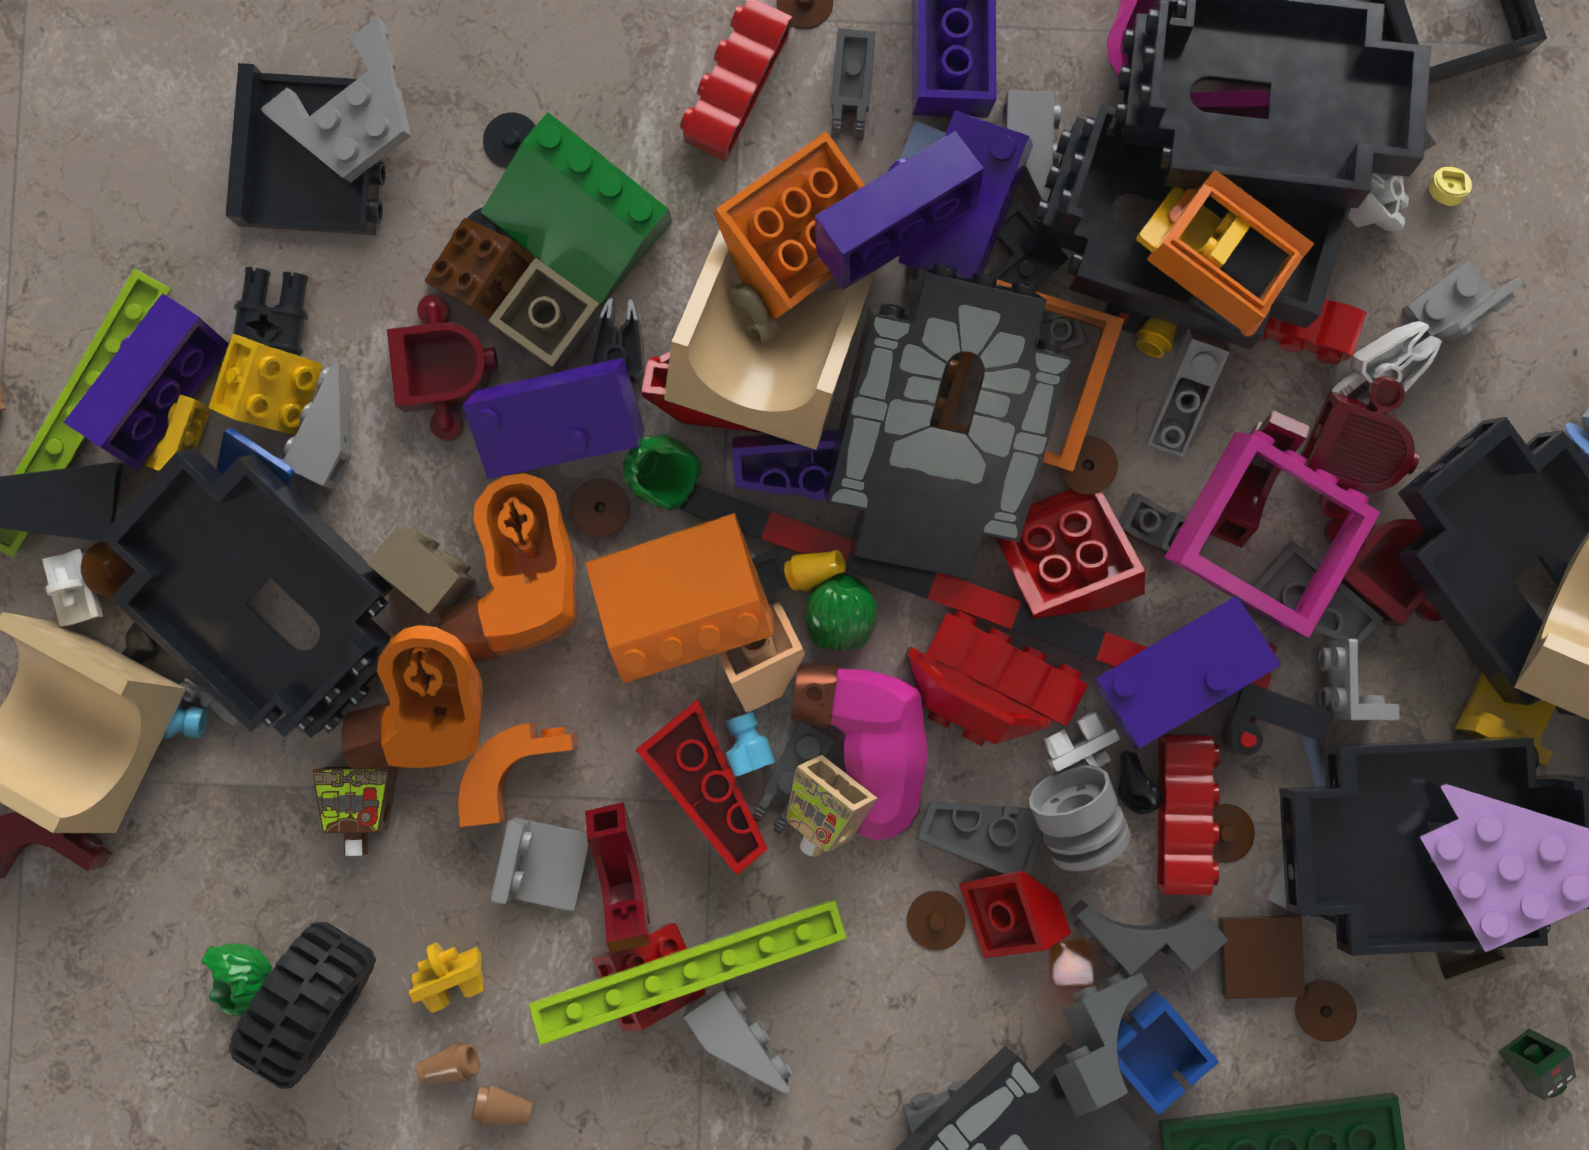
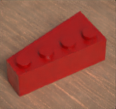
[635,699,768,875]

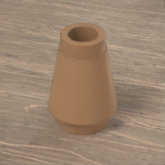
[416,1042,480,1085]
[471,1084,533,1126]

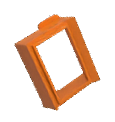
[1147,170,1314,336]

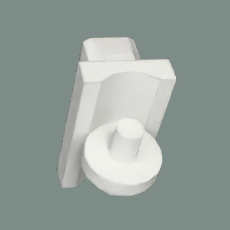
[42,548,103,627]
[1043,712,1120,772]

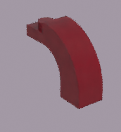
[1210,410,1310,548]
[585,802,650,953]
[0,812,112,879]

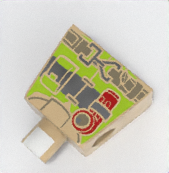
[786,755,877,857]

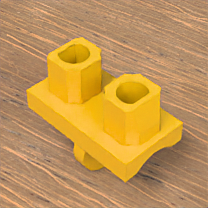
[408,942,484,1013]

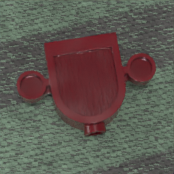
[387,295,498,441]
[1301,376,1420,519]
[1324,516,1443,626]

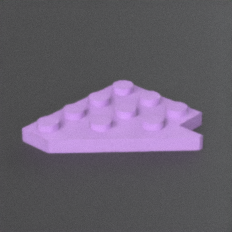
[1420,784,1589,953]

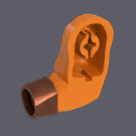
[440,473,578,663]
[341,625,483,770]

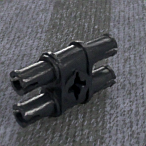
[229,267,309,356]

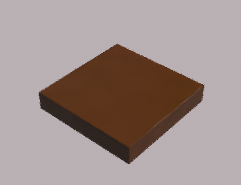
[1219,915,1305,999]

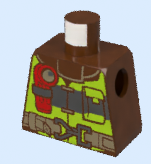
[313,766,398,856]

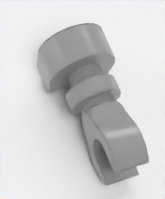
[180,675,241,726]

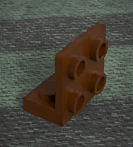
[425,218,535,321]

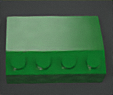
[481,112,672,307]

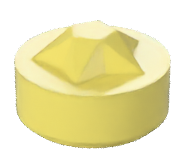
[1428,167,1472,206]

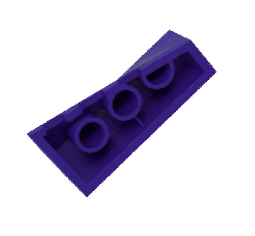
[732,430,838,501]

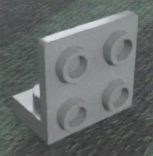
[1402,260,1523,344]
[1318,639,1400,720]
[490,817,589,911]

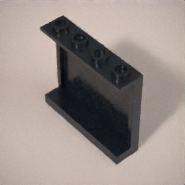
[226,63,386,235]

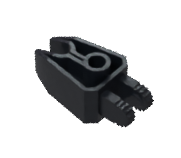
[588,298,646,392]

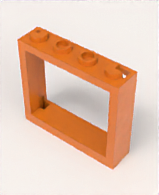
[933,280,1124,471]

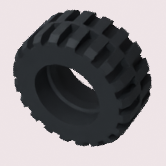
[229,922,376,1089]

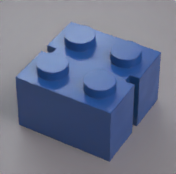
[1117,990,1219,1115]

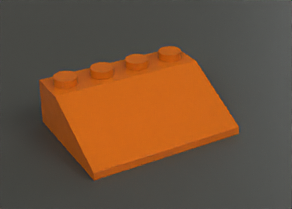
[713,131,865,320]
[586,513,775,684]

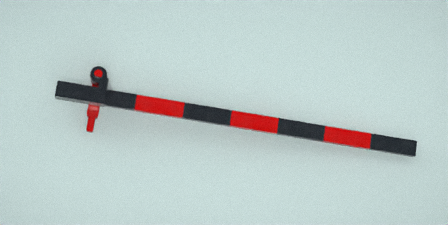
[679,484,1334,755]

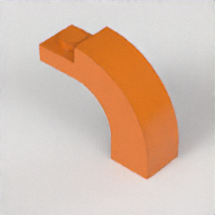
[458,722,577,827]

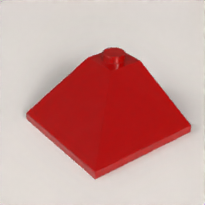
[994,489,1145,618]

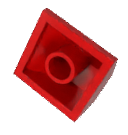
[959,871,1071,959]

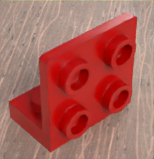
[592,923,705,1031]

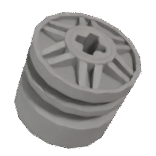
[1029,765,1131,871]

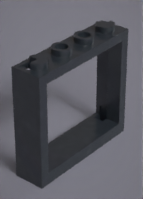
[1369,0,1547,84]

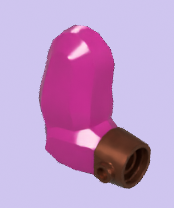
[790,663,927,840]

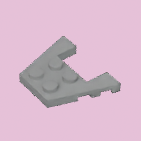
[261,17,411,182]

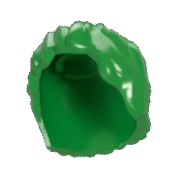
[622,433,702,510]
[805,573,877,652]
[201,943,273,1016]

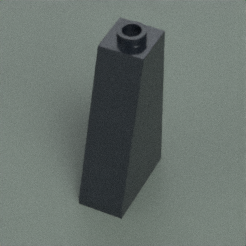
[0,462,123,542]

